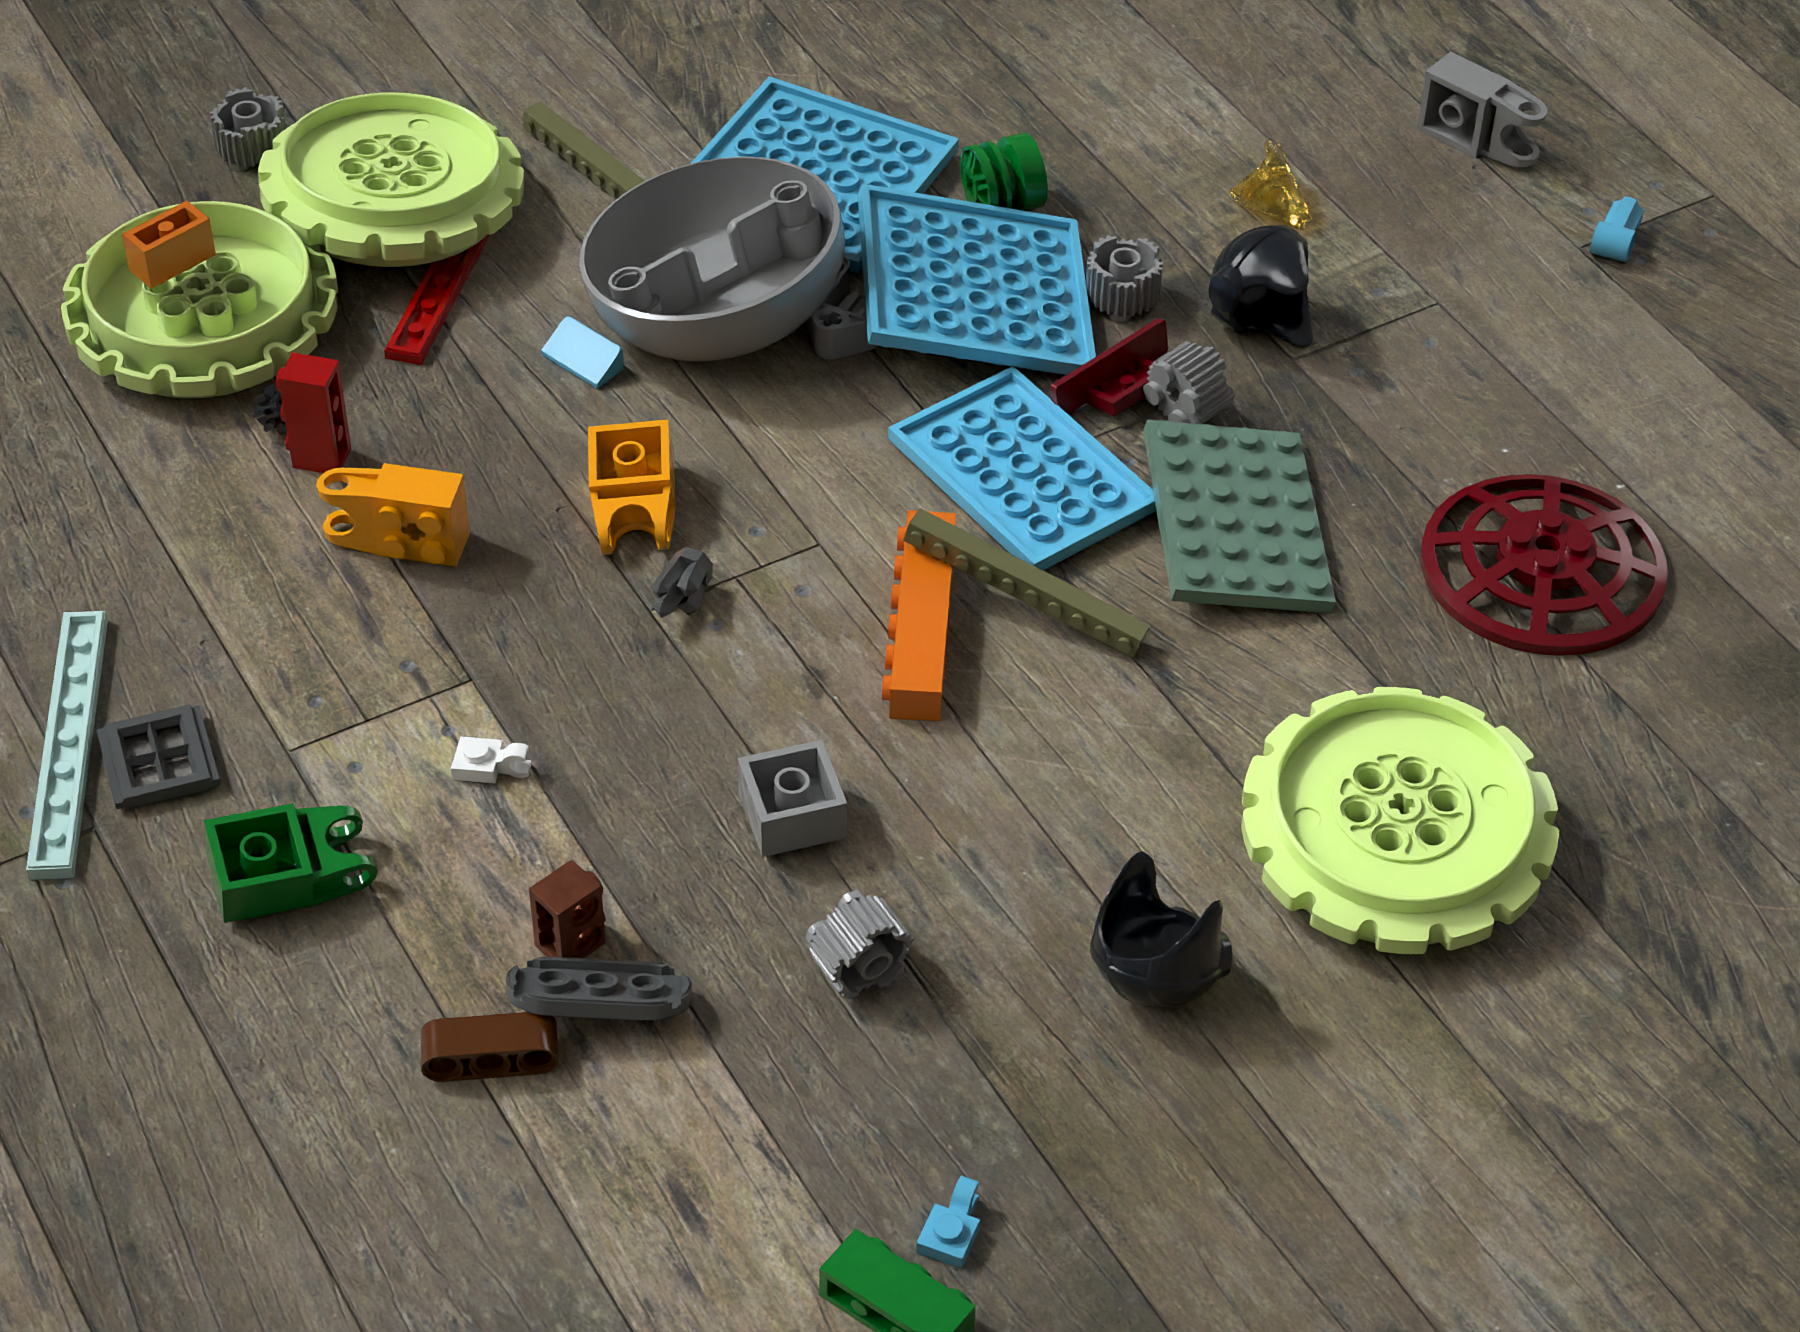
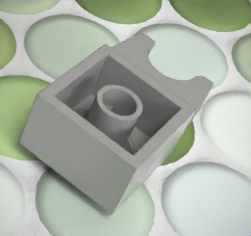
[1417,51,1547,167]

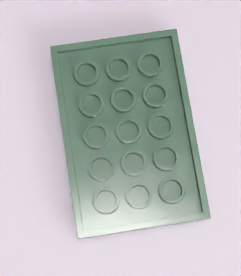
[1143,420,1336,614]

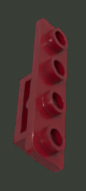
[1050,318,1168,416]

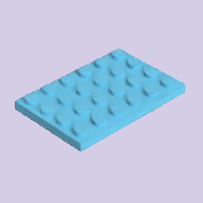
[888,366,1156,570]

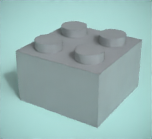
[738,740,847,857]

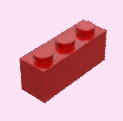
[276,352,351,473]

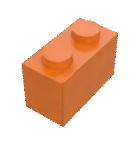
[122,201,216,289]

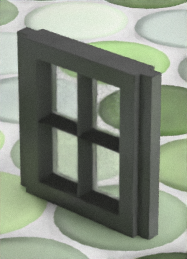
[96,704,221,810]

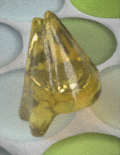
[1229,139,1312,230]

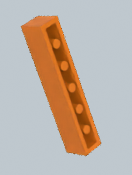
[882,510,957,721]

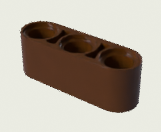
[421,1012,559,1082]

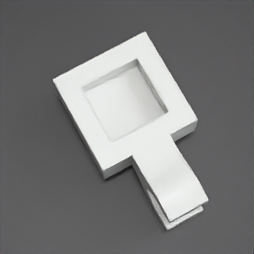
[451,737,532,783]

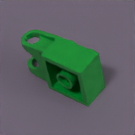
[204,803,378,923]

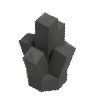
[650,547,713,618]

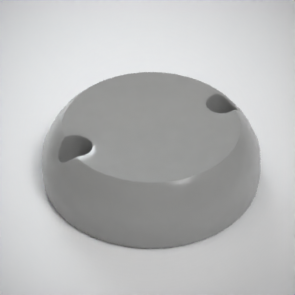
[579,157,845,362]

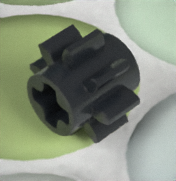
[253,384,287,434]

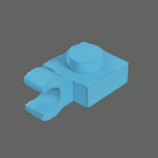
[916,1175,980,1269]

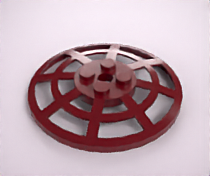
[1421,474,1668,656]

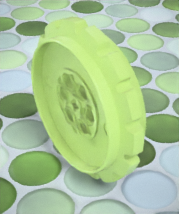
[258,92,524,267]
[61,201,338,399]
[1241,687,1559,954]

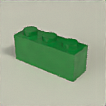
[819,1228,976,1332]

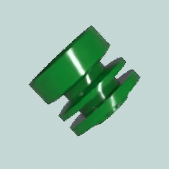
[960,132,1048,211]

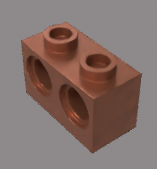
[529,859,606,958]

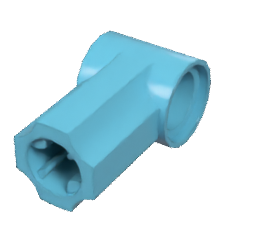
[1590,196,1644,263]

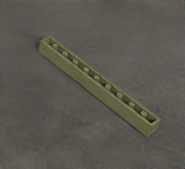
[523,101,644,199]
[903,508,1150,658]

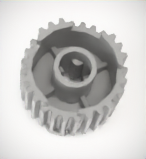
[209,87,286,171]
[1086,235,1163,322]
[1143,341,1236,424]
[805,890,915,1000]

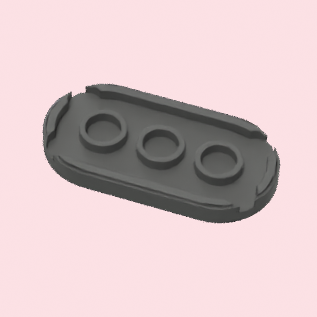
[505,957,692,1020]

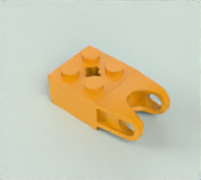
[588,419,676,555]
[316,463,470,567]

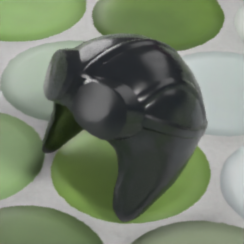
[1208,225,1313,347]
[1090,852,1232,1008]

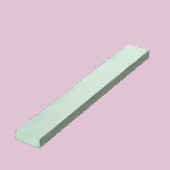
[26,611,108,880]

